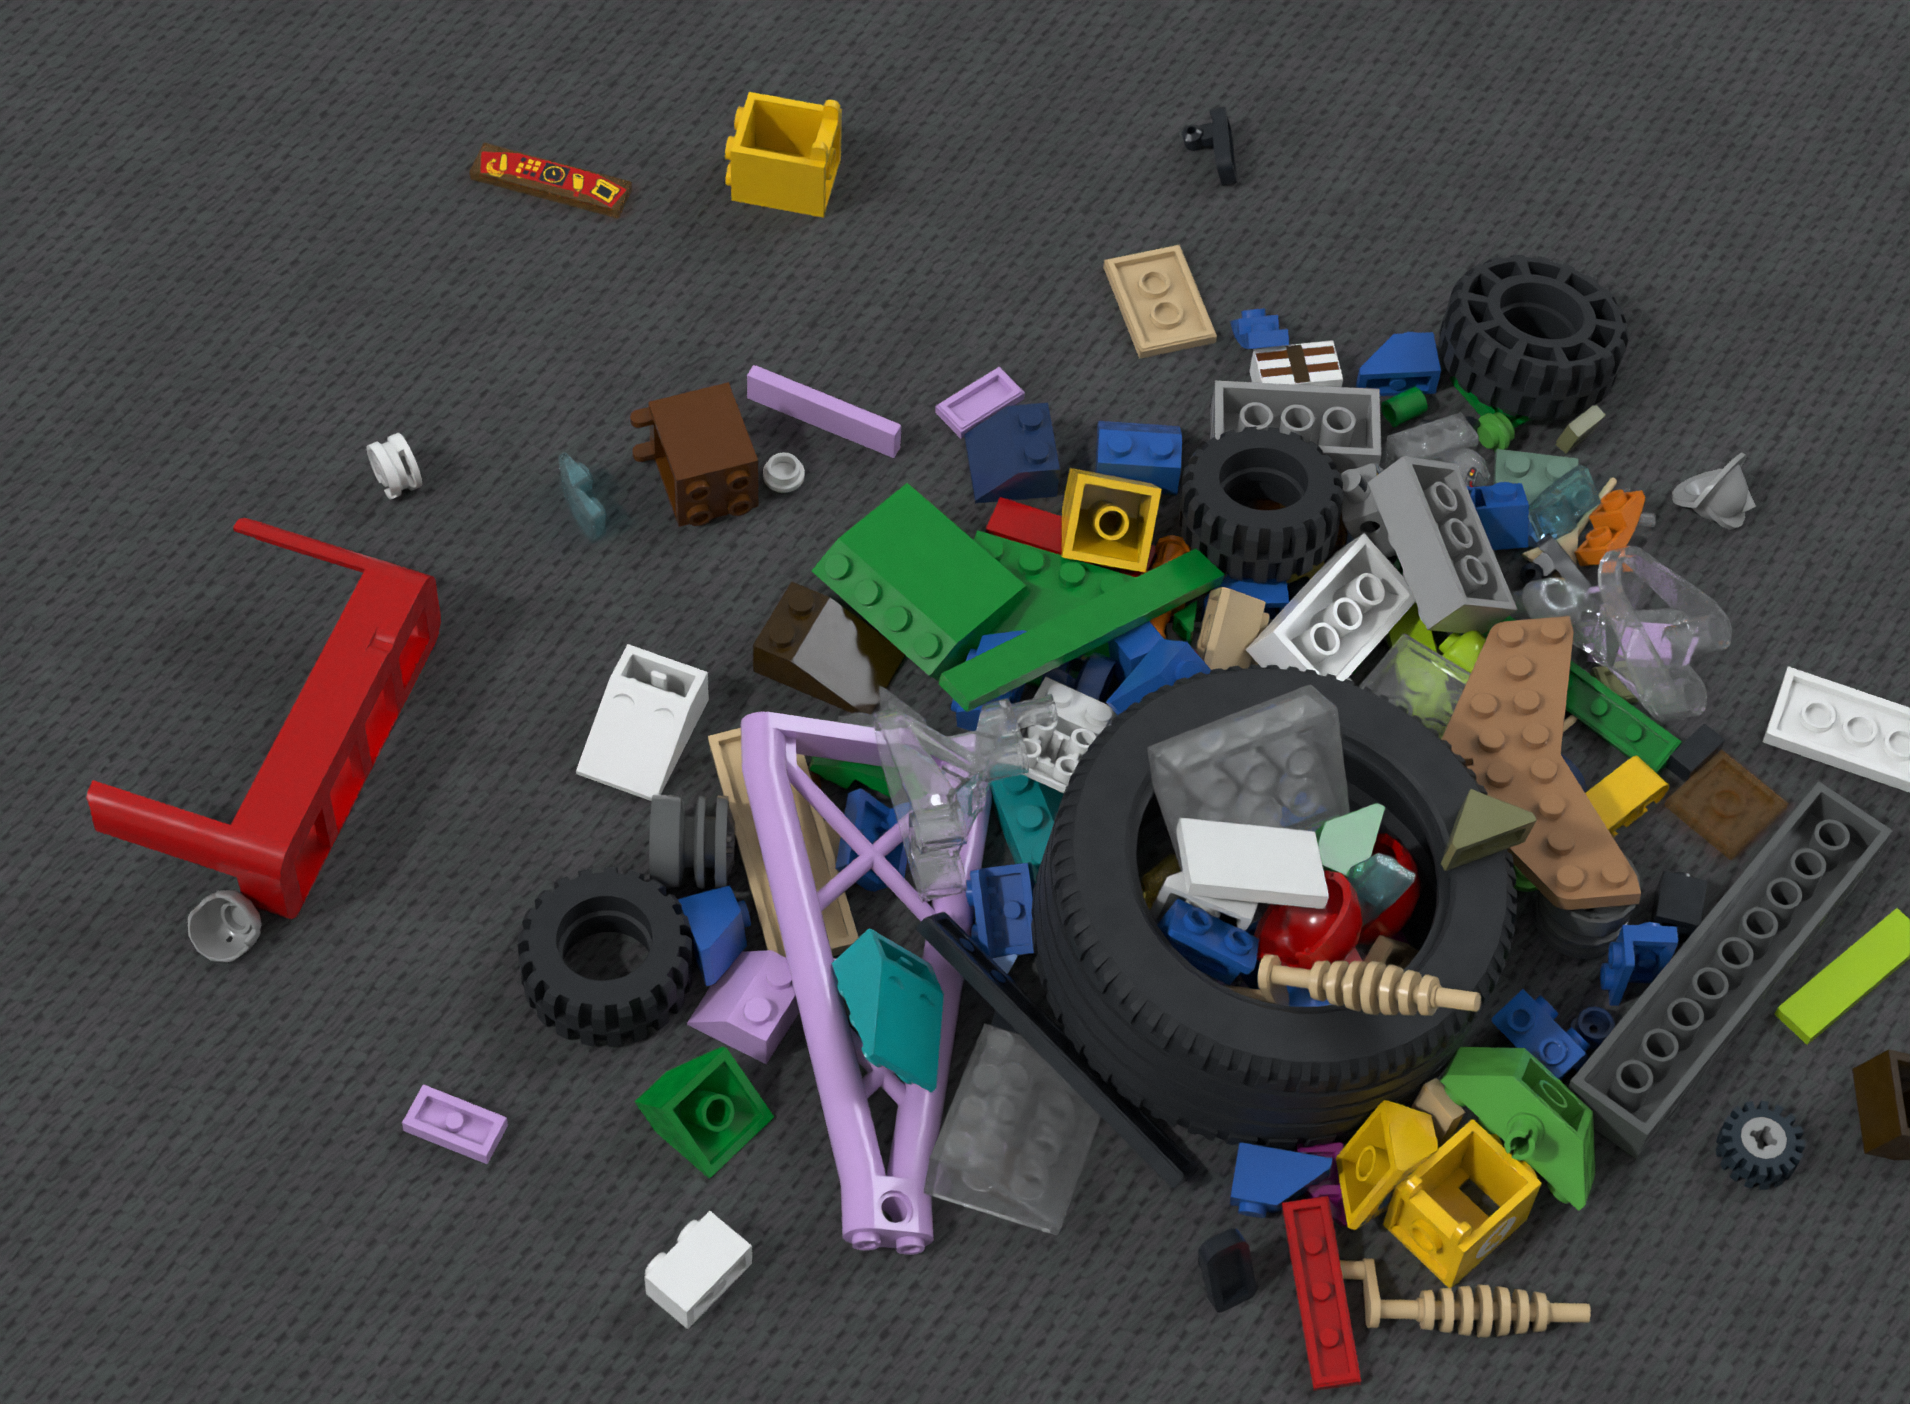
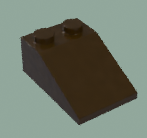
[753,581,906,720]
[1852,1049,1910,1160]

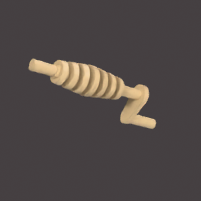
[1223,954,1481,1015]
[1340,1258,1590,1338]

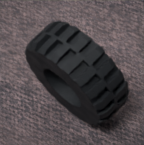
[1438,255,1629,420]

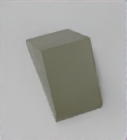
[1441,789,1537,871]

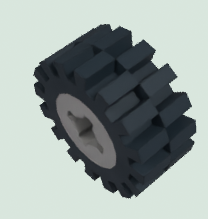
[1716,1100,1805,1190]

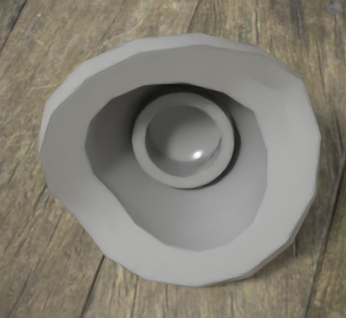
[1672,452,1756,530]

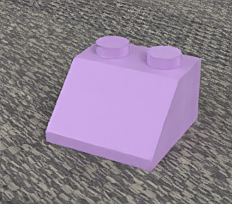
[687,950,799,1064]

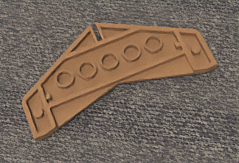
[1441,616,1641,910]

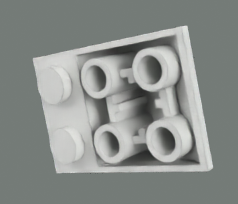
[576,644,709,801]
[997,677,1118,793]

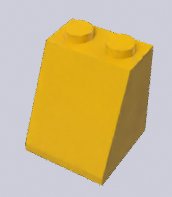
[1062,468,1162,573]

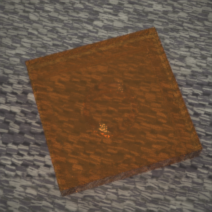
[1664,749,1789,860]

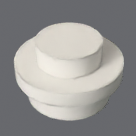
[763,453,804,493]

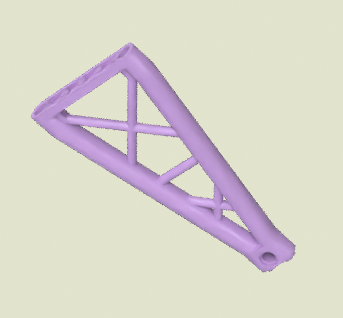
[741,712,992,1255]

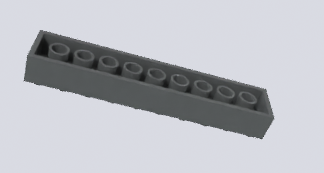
[1568,781,1893,1159]

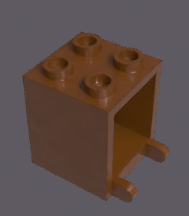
[630,382,759,527]

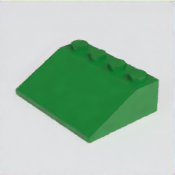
[812,483,1029,681]
[974,530,1136,688]

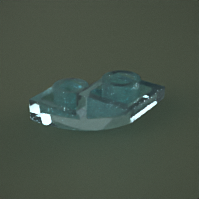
[559,452,607,544]
[1529,465,1601,541]
[1348,853,1415,926]

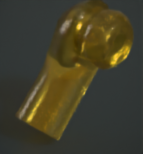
[1141,854,1183,910]

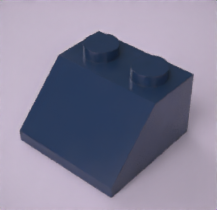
[964,403,1060,504]

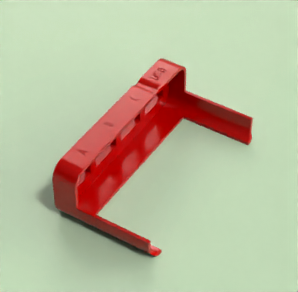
[86,518,441,919]

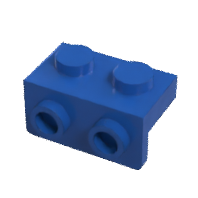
[835,789,914,891]
[965,862,1035,959]
[1157,898,1259,985]
[1600,922,1678,1006]
[1492,989,1590,1080]

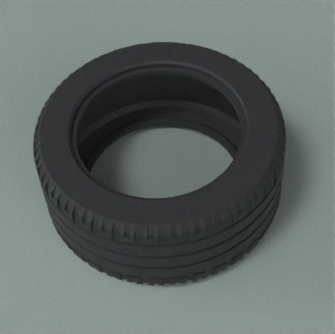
[1031,665,1517,1149]

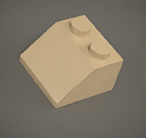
[1195,587,1269,670]

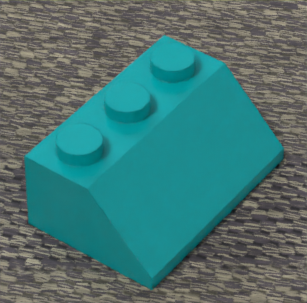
[987,767,1064,884]

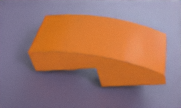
[1574,490,1645,566]

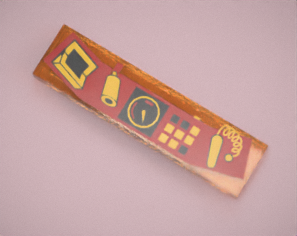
[470,143,632,219]

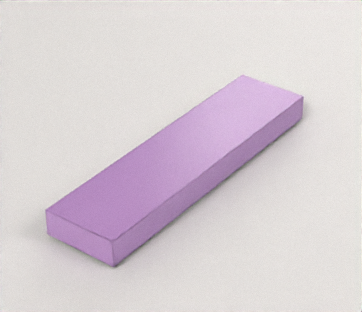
[747,365,901,458]

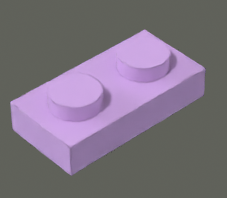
[402,1085,508,1164]

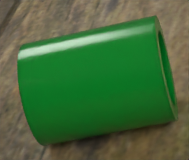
[1381,387,1428,427]

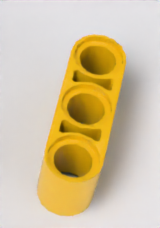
[1585,755,1670,838]

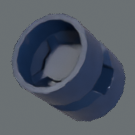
[1040,652,1117,702]

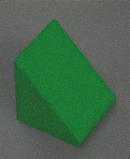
[1172,600,1197,646]

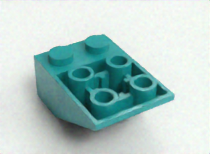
[832,928,944,1093]

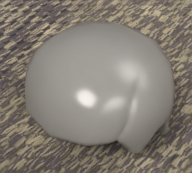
[188,890,262,963]

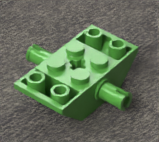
[1440,1047,1595,1211]

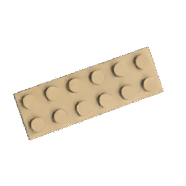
[708,728,859,958]

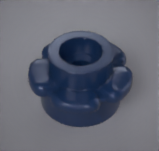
[1571,1007,1615,1050]

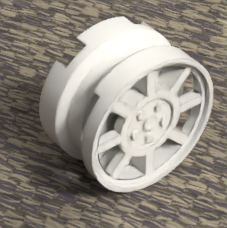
[366,432,422,499]

